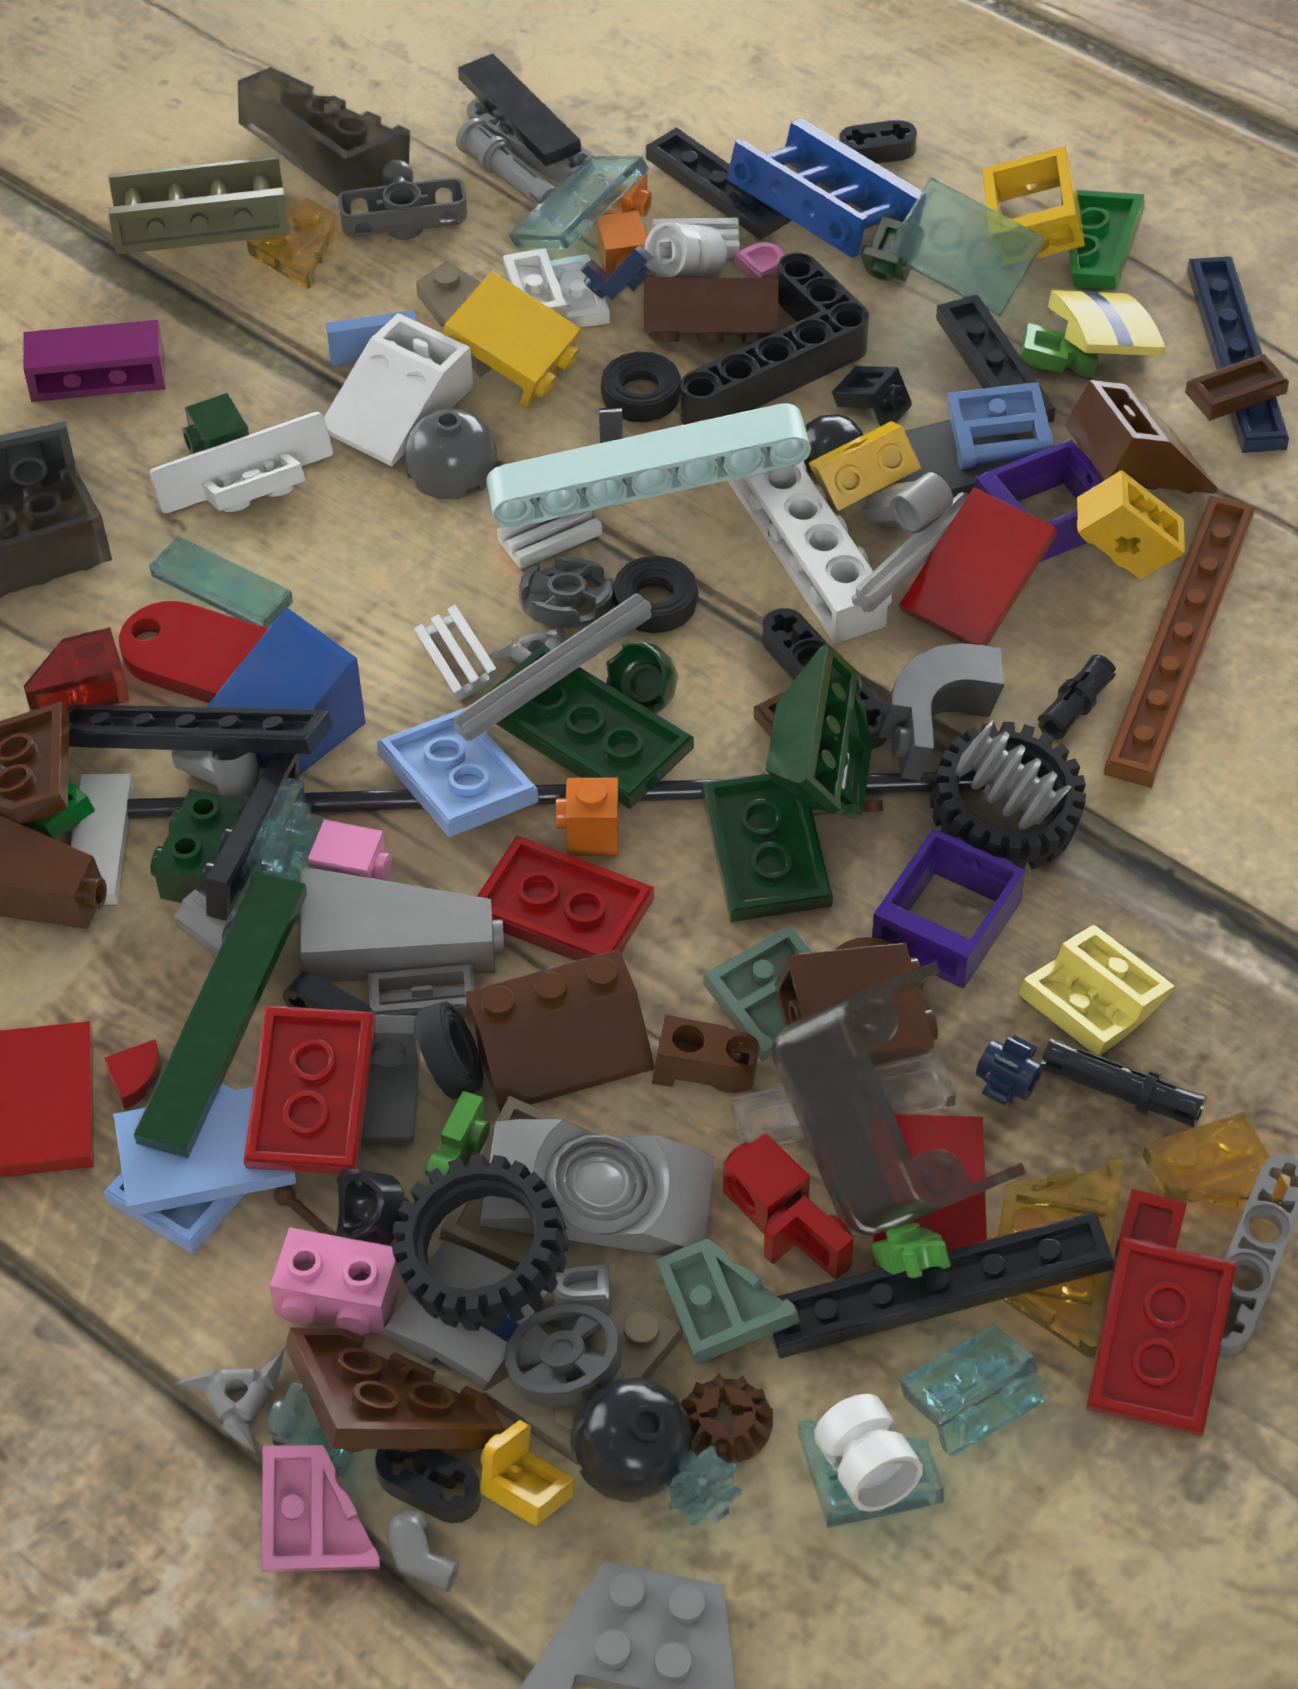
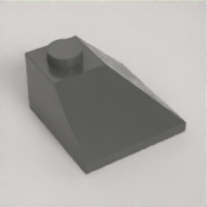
[0,421,82,512]

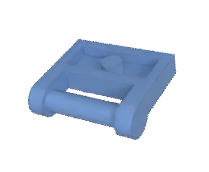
[947,382,1053,470]

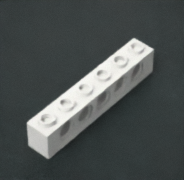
[727,461,892,644]

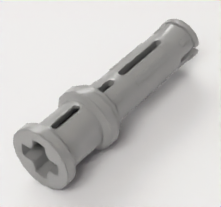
[456,118,560,212]

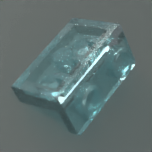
[248,777,332,883]
[899,1324,1044,1456]

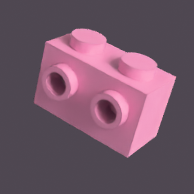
[269,1227,403,1336]

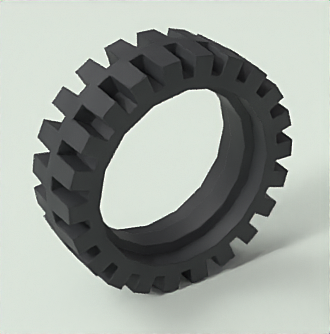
[930,721,1086,870]
[392,1154,569,1331]

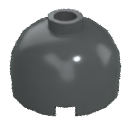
[405,409,497,499]

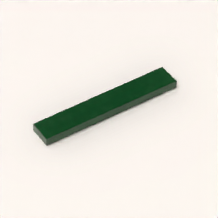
[134,871,307,1158]

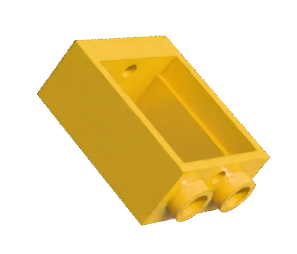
[982,146,1085,268]

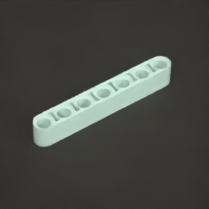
[486,403,811,528]

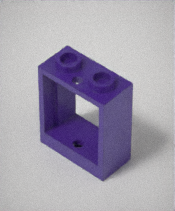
[975,439,1103,562]
[872,829,1026,989]

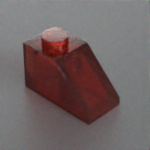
[23,627,130,711]

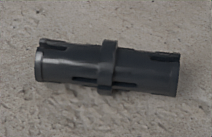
[1037,654,1116,740]

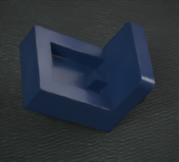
[580,245,653,300]

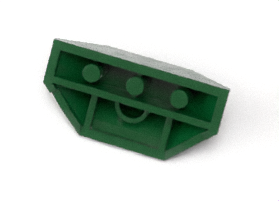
[765,643,872,819]

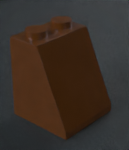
[774,943,938,1086]

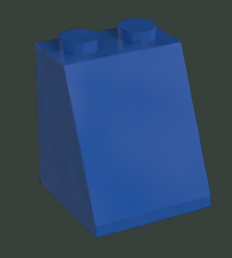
[206,608,366,775]

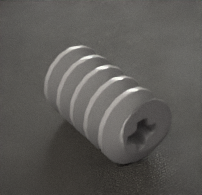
[955,720,1071,830]

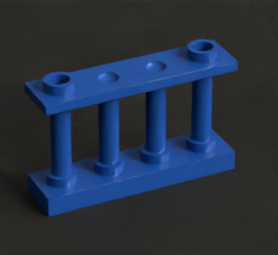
[727,119,928,258]

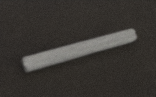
[852,492,968,612]
[453,594,652,741]

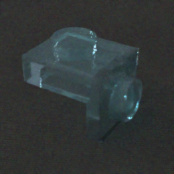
[267,1382,354,1478]

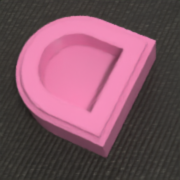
[734,242,786,278]

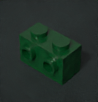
[150,789,242,903]

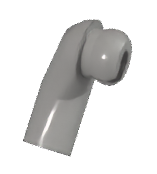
[387,1509,459,1592]

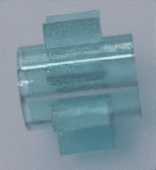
[666,1446,742,1526]

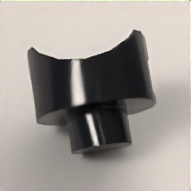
[335,1168,409,1246]

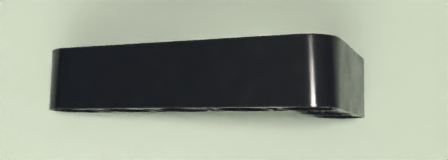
[681,252,869,425]

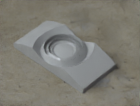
[479,1119,714,1256]

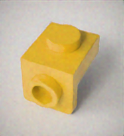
[480,1420,575,1527]

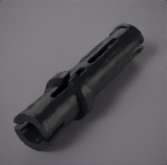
[1041,1037,1207,1129]

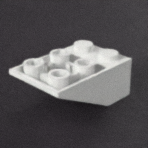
[324,313,473,466]

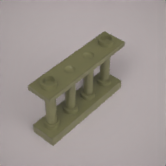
[109,156,289,255]

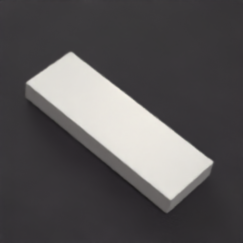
[71,773,134,905]

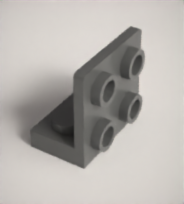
[361,1015,421,1144]

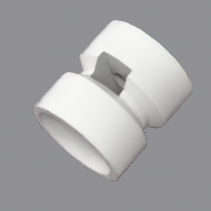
[644,222,727,278]
[814,1394,923,1512]

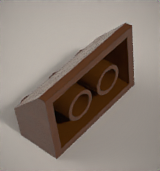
[644,277,778,343]
[465,949,654,1113]

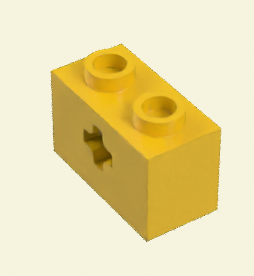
[809,421,922,511]
[1077,470,1185,580]

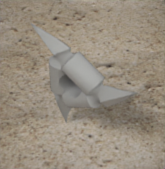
[489,627,565,665]
[172,1349,284,1453]

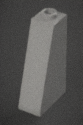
[301,868,504,982]

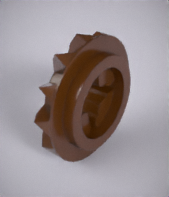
[681,1373,773,1464]

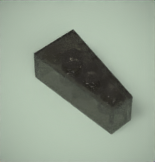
[238,67,411,197]
[0,464,112,598]

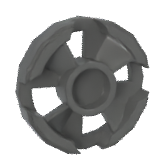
[519,556,614,628]
[504,1303,622,1407]

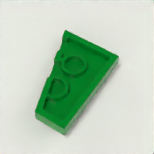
[1060,189,1145,290]

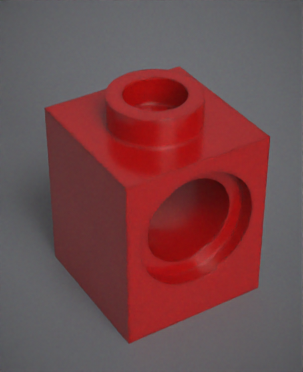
[723,1132,810,1234]

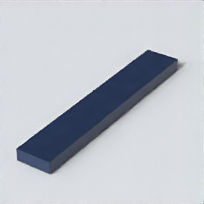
[1187,256,1289,453]

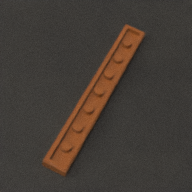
[1104,495,1255,788]

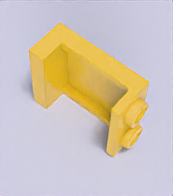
[442,271,581,408]

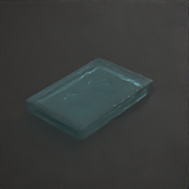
[508,156,649,249]
[886,177,1045,317]

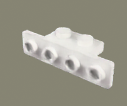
[149,412,333,514]

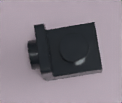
[832,366,912,427]

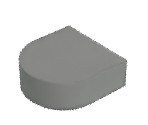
[552,1265,610,1315]

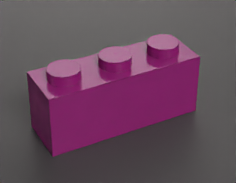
[23,320,166,402]

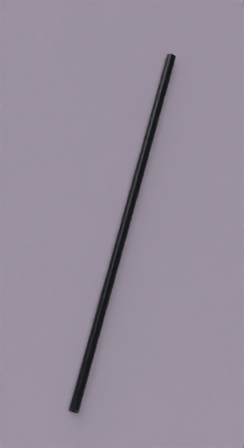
[127,770,985,819]

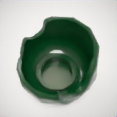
[606,641,678,714]

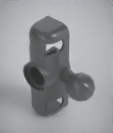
[338,159,467,240]

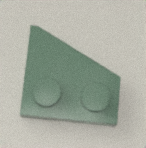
[703,924,812,1062]
[655,1238,800,1364]

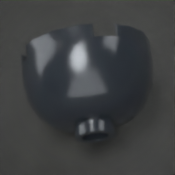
[570,1377,693,1503]

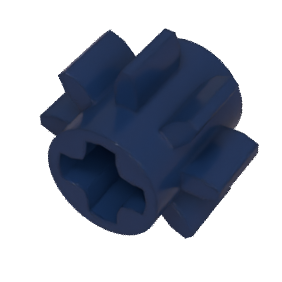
[976,1035,1044,1105]

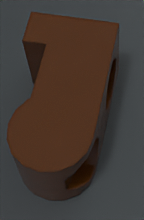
[652,1014,760,1093]

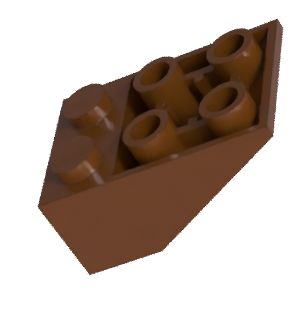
[1064,380,1218,494]

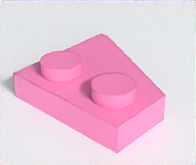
[262,1445,380,1572]

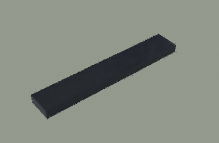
[66,704,333,754]
[773,1211,1114,1359]

